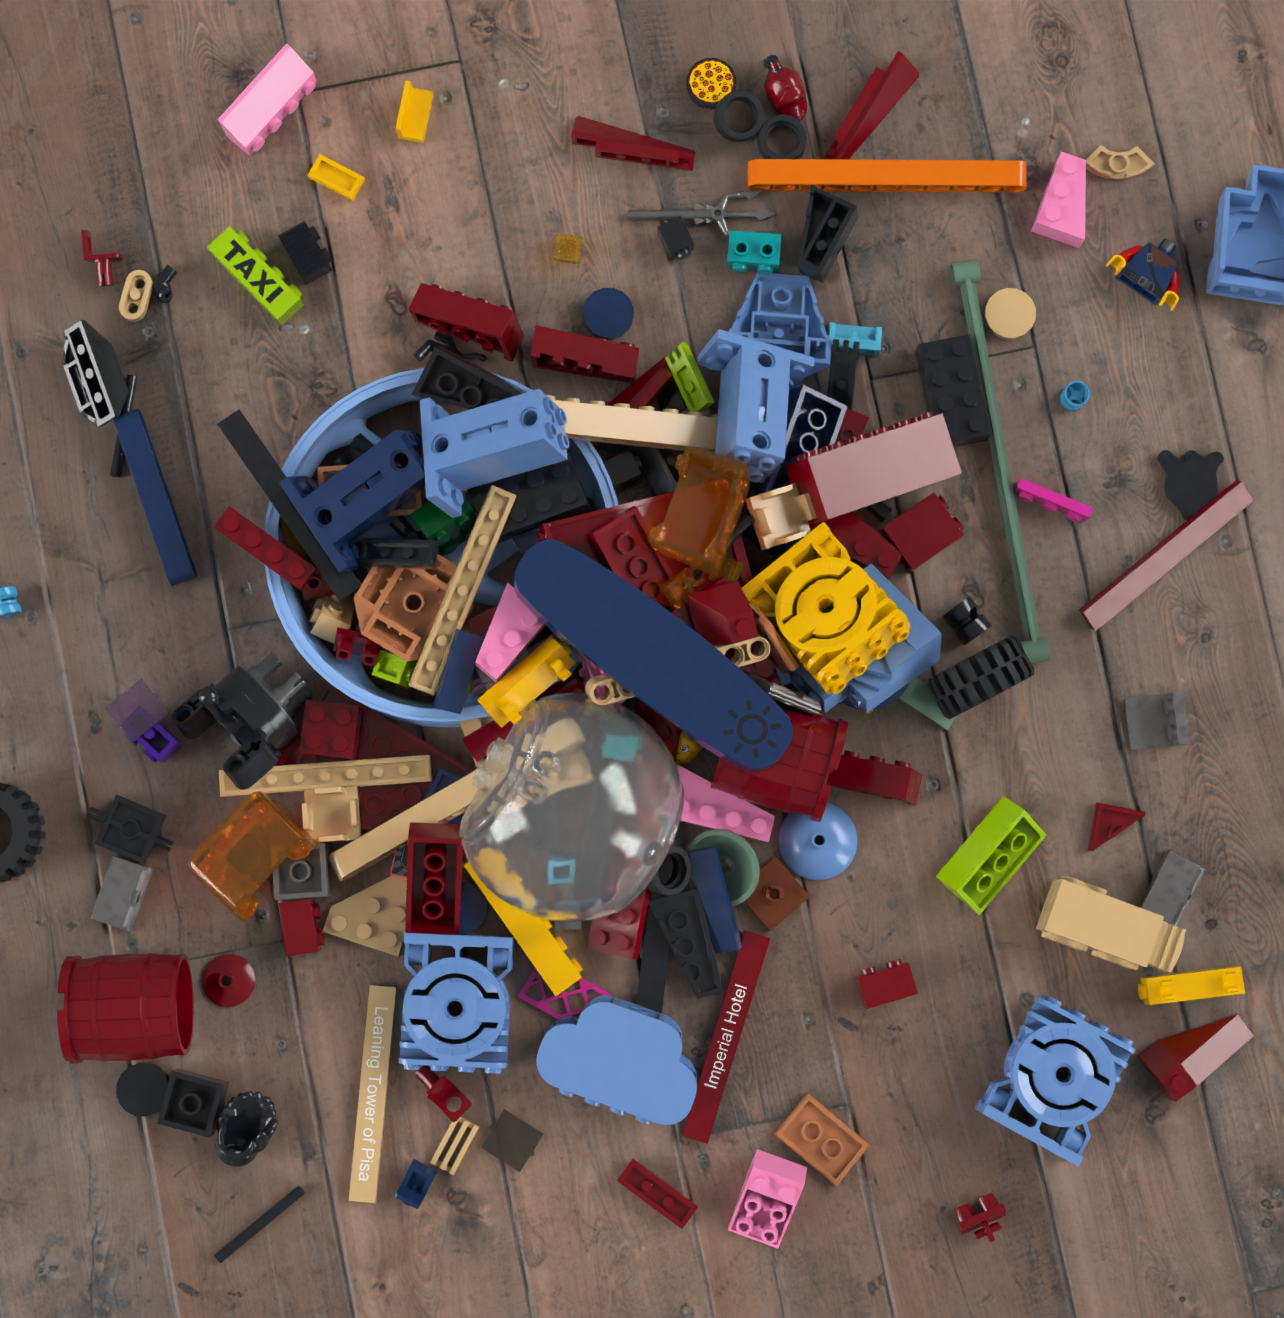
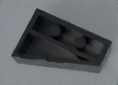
[798,185,859,283]

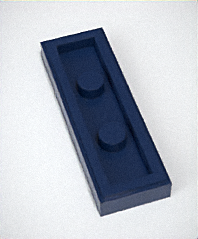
[433,629,483,714]

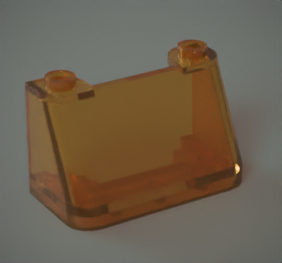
[648,446,750,576]
[187,791,317,922]

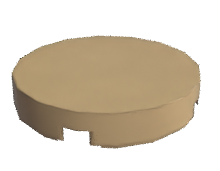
[984,288,1036,340]

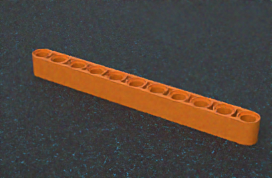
[748,159,1027,193]

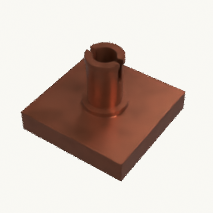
[744,857,810,931]

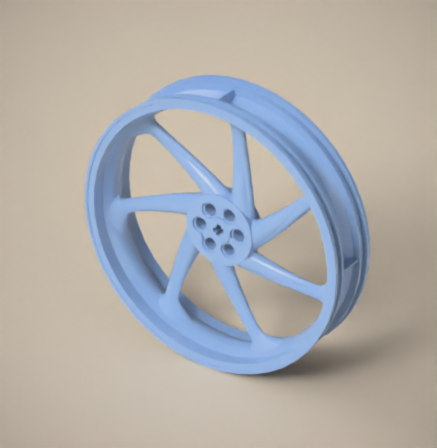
[265,368,618,728]

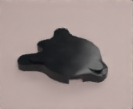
[1157,450,1224,521]

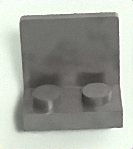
[1124,691,1190,750]

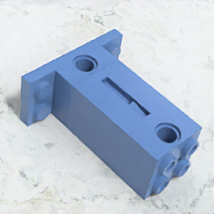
[697,329,815,483]
[420,389,569,518]

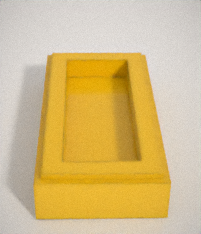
[307,154,365,201]

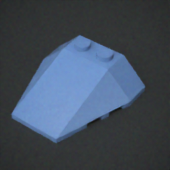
[729,272,831,377]

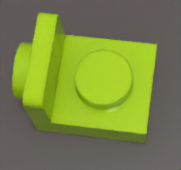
[372,650,417,688]

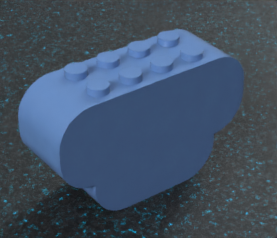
[536,995,697,1125]

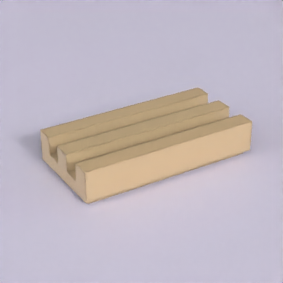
[430,1117,479,1175]

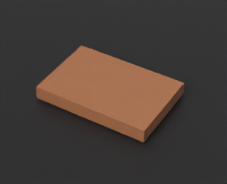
[774,1092,870,1187]

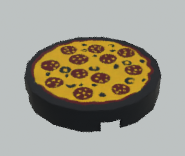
[686,58,737,109]

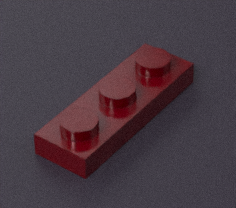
[617,1158,698,1229]

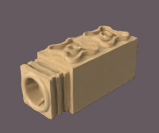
[1036,876,1186,972]

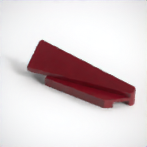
[825,51,919,159]
[571,116,695,171]
[590,355,674,451]
[463,673,585,763]

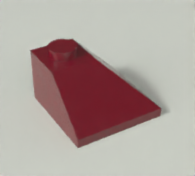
[686,580,758,646]

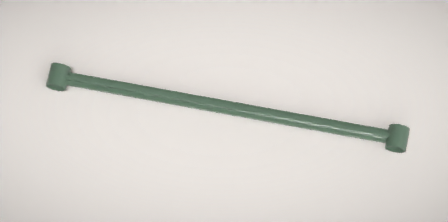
[950,259,1051,663]

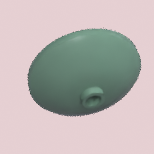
[686,829,760,906]

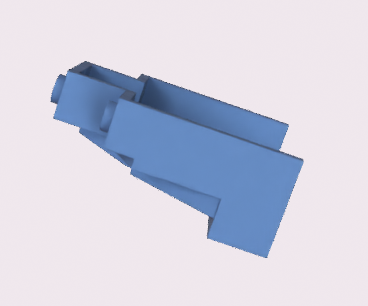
[1206,164,1284,306]
[790,563,941,714]

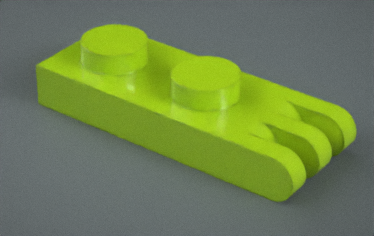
[665,342,714,413]

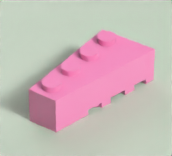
[665,765,775,843]

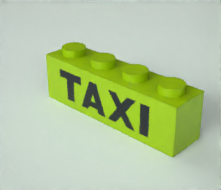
[207,226,304,326]

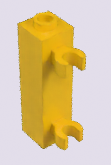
[477,636,575,728]
[1138,966,1245,1005]

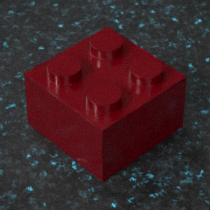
[299,700,363,760]

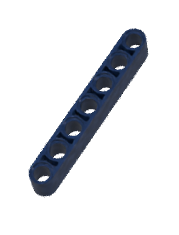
[113,408,197,586]

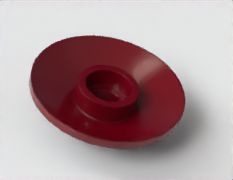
[202,954,256,1007]

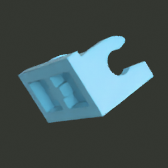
[828,322,882,357]

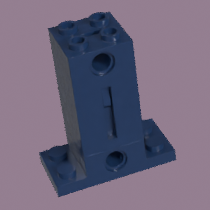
[279,430,426,573]

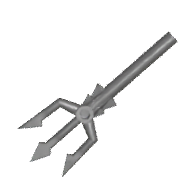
[628,189,775,237]

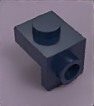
[395,1159,438,1209]

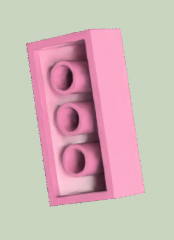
[218,43,317,156]

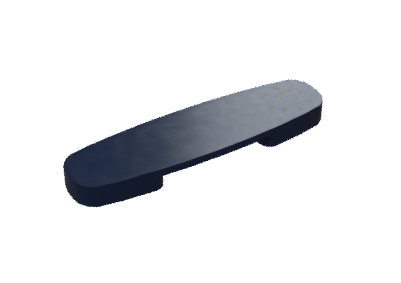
[514,540,793,773]

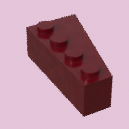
[802,511,903,580]

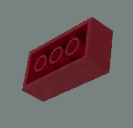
[405,822,464,935]

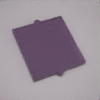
[105,679,169,742]

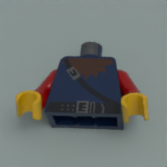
[1106,238,1179,311]

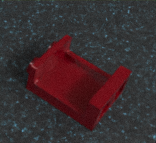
[880,493,964,573]

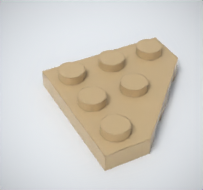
[323,875,407,957]

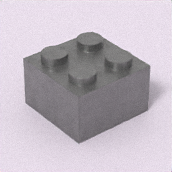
[271,843,332,900]

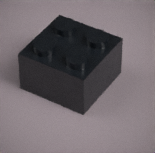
[157,1068,229,1138]

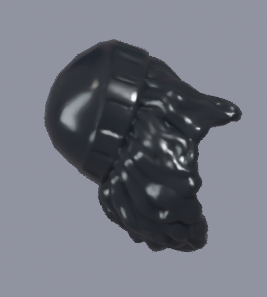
[215,1091,278,1167]

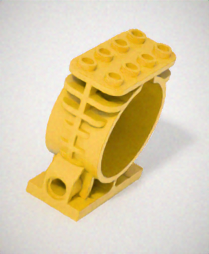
[742,522,910,694]

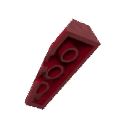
[1137,1014,1254,1102]

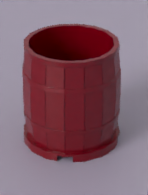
[711,701,848,822]
[57,953,194,1064]

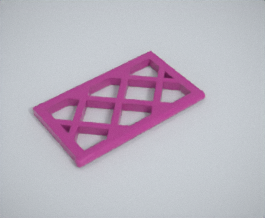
[518,967,611,1019]

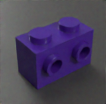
[121,706,183,763]

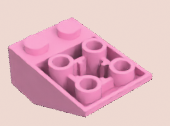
[728,1149,807,1248]

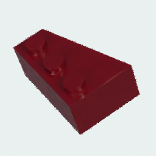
[830,750,922,805]

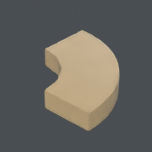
[1085,145,1155,180]

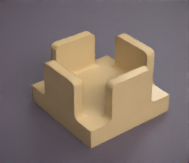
[745,483,816,550]
[302,786,361,844]

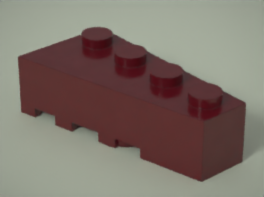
[409,283,524,362]
[530,325,639,384]

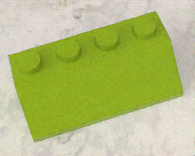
[936,796,1047,915]

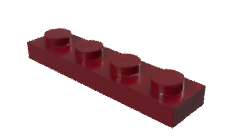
[213,506,317,591]

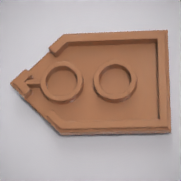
[749,604,799,674]

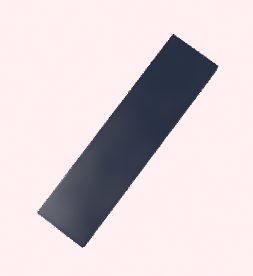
[689,846,742,953]

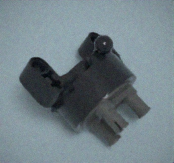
[172,652,312,790]

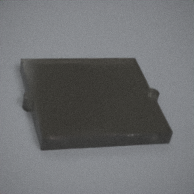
[481,1109,543,1172]

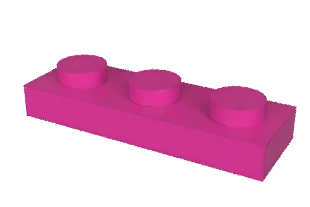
[1013,478,1094,523]

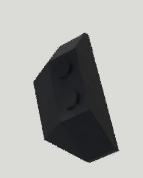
[63,320,129,427]

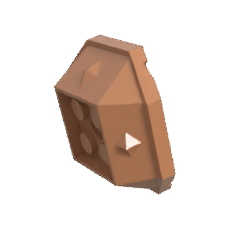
[354,554,474,662]

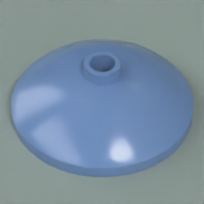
[778,802,857,880]

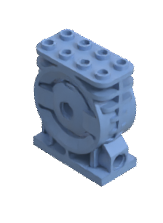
[399,933,515,1074]
[974,994,1136,1167]

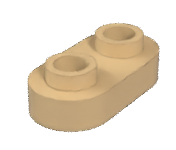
[119,270,154,322]

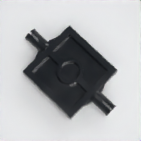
[87,795,174,864]

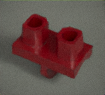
[333,627,383,666]
[956,1193,1006,1242]

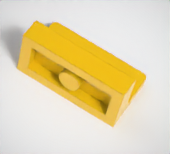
[396,80,434,143]

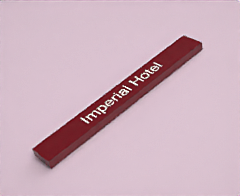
[682,930,770,1144]

